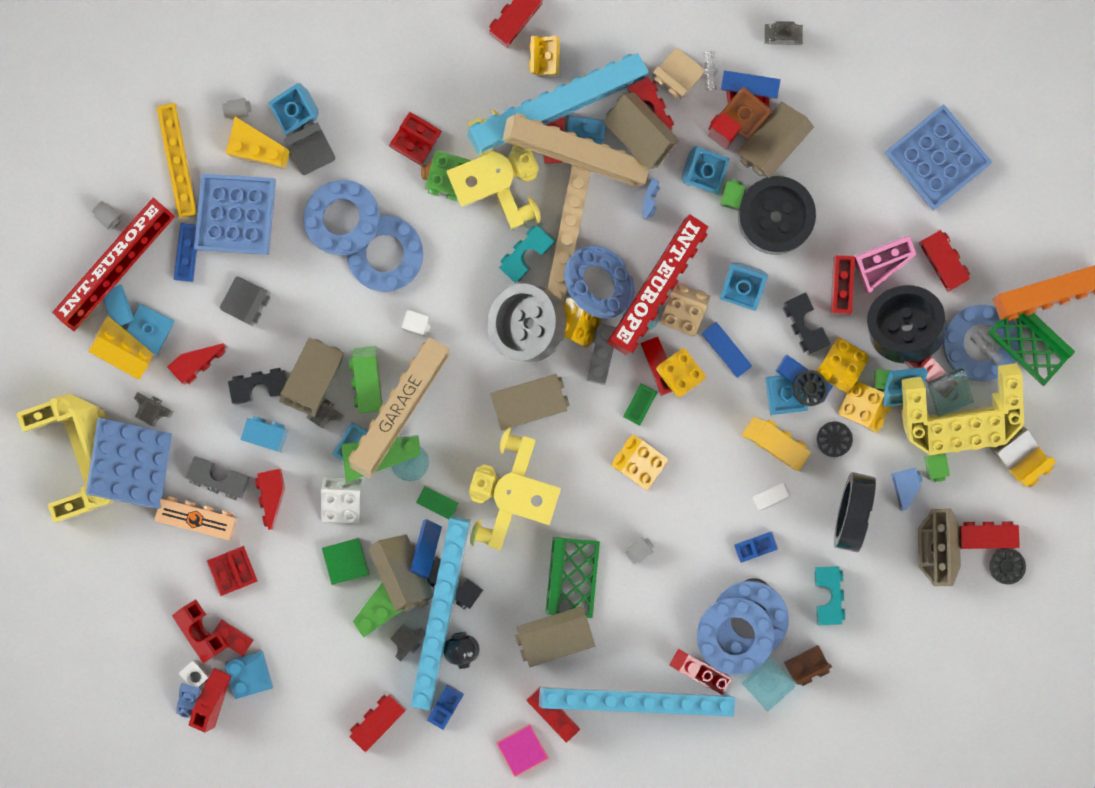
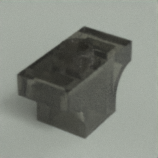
[764,21,803,45]
[134,392,174,427]
[306,398,344,429]
[390,624,426,662]

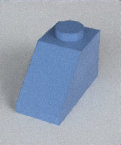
[891,468,922,511]

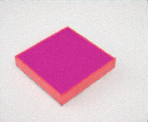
[496,724,549,777]

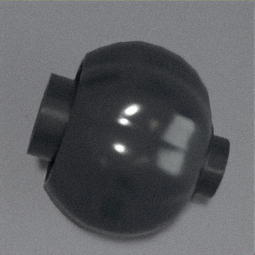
[443,632,480,669]

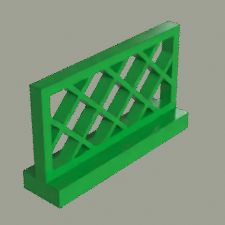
[987,313,1075,386]
[545,537,600,618]

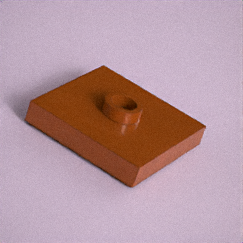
[719,86,772,140]

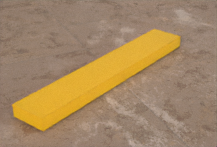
[157,103,198,219]

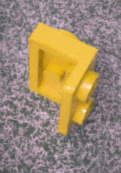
[529,35,560,76]

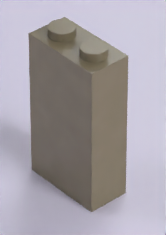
[603,92,679,170]
[737,102,814,178]
[279,338,344,417]
[490,374,570,431]
[368,534,434,612]
[515,606,596,668]

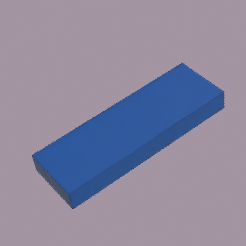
[721,70,781,99]
[173,223,197,282]
[701,322,752,378]
[776,355,833,403]
[410,519,442,579]

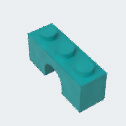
[499,225,557,283]
[814,566,845,626]

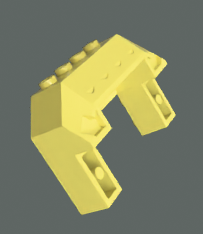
[901,363,1024,455]
[16,394,114,523]

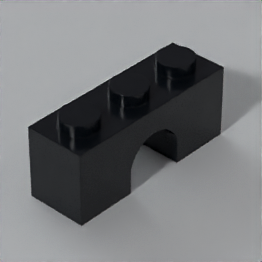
[783,292,830,355]
[228,368,288,405]
[427,556,483,610]

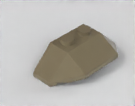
[918,508,961,586]

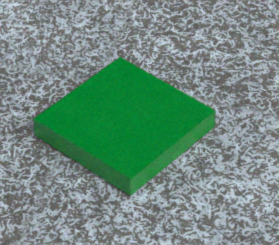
[322,538,369,585]

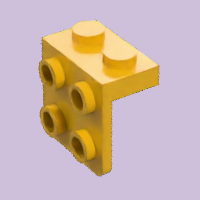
[563,297,601,348]
[816,337,869,394]
[657,347,707,398]
[838,381,892,434]
[611,434,667,490]
[999,446,1056,487]

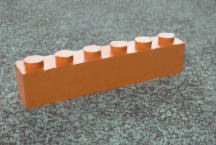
[993,265,1095,321]

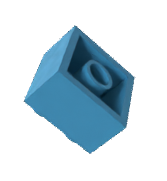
[240,416,288,452]

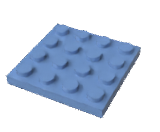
[885,104,992,211]
[194,174,276,255]
[85,418,172,509]

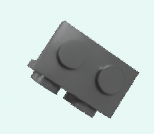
[283,122,335,175]
[220,276,271,327]

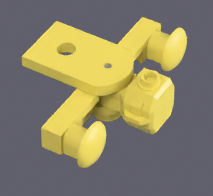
[446,109,541,230]
[468,427,561,551]

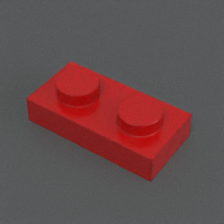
[212,619,254,657]

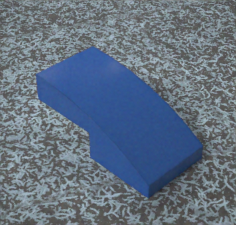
[734,531,778,563]
[427,684,464,730]

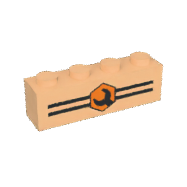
[154,496,237,540]

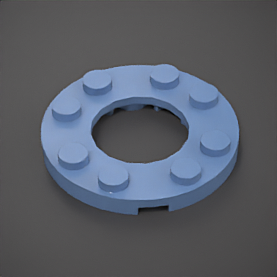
[304,180,380,256]
[347,215,423,292]
[564,245,635,319]
[943,305,1019,381]
[715,581,789,655]
[697,597,775,675]

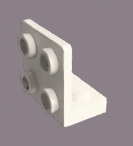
[321,477,362,524]

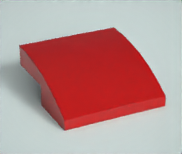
[389,112,442,166]
[206,546,258,597]

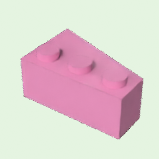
[854,236,916,293]

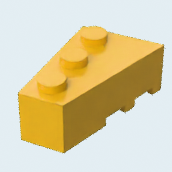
[226,117,290,170]
[88,315,154,380]
[741,417,811,471]

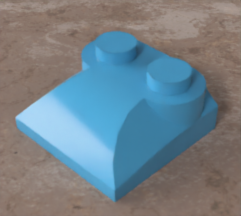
[268,83,319,135]
[682,146,730,195]
[720,262,768,311]
[225,651,273,699]

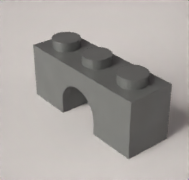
[587,324,616,385]
[186,456,250,500]

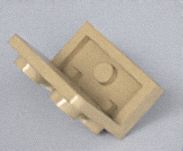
[652,48,704,100]
[660,283,710,336]

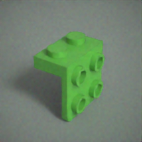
[425,151,471,201]

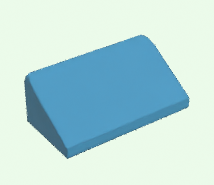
[103,284,134,327]

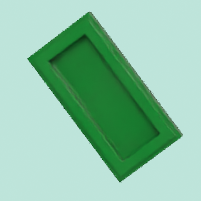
[623,383,658,426]
[416,486,459,520]

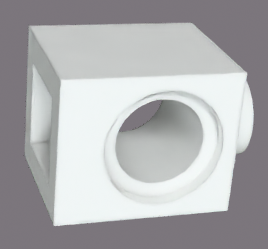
[402,310,432,336]
[179,660,210,690]

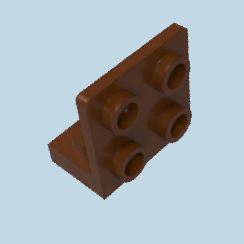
[784,645,832,686]

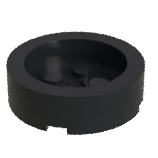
[738,176,816,255]
[867,285,946,363]
[834,472,876,552]

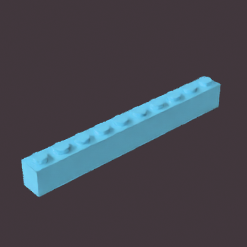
[467,53,649,155]
[410,515,471,710]
[539,687,735,717]

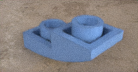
[642,178,660,220]
[176,683,200,718]

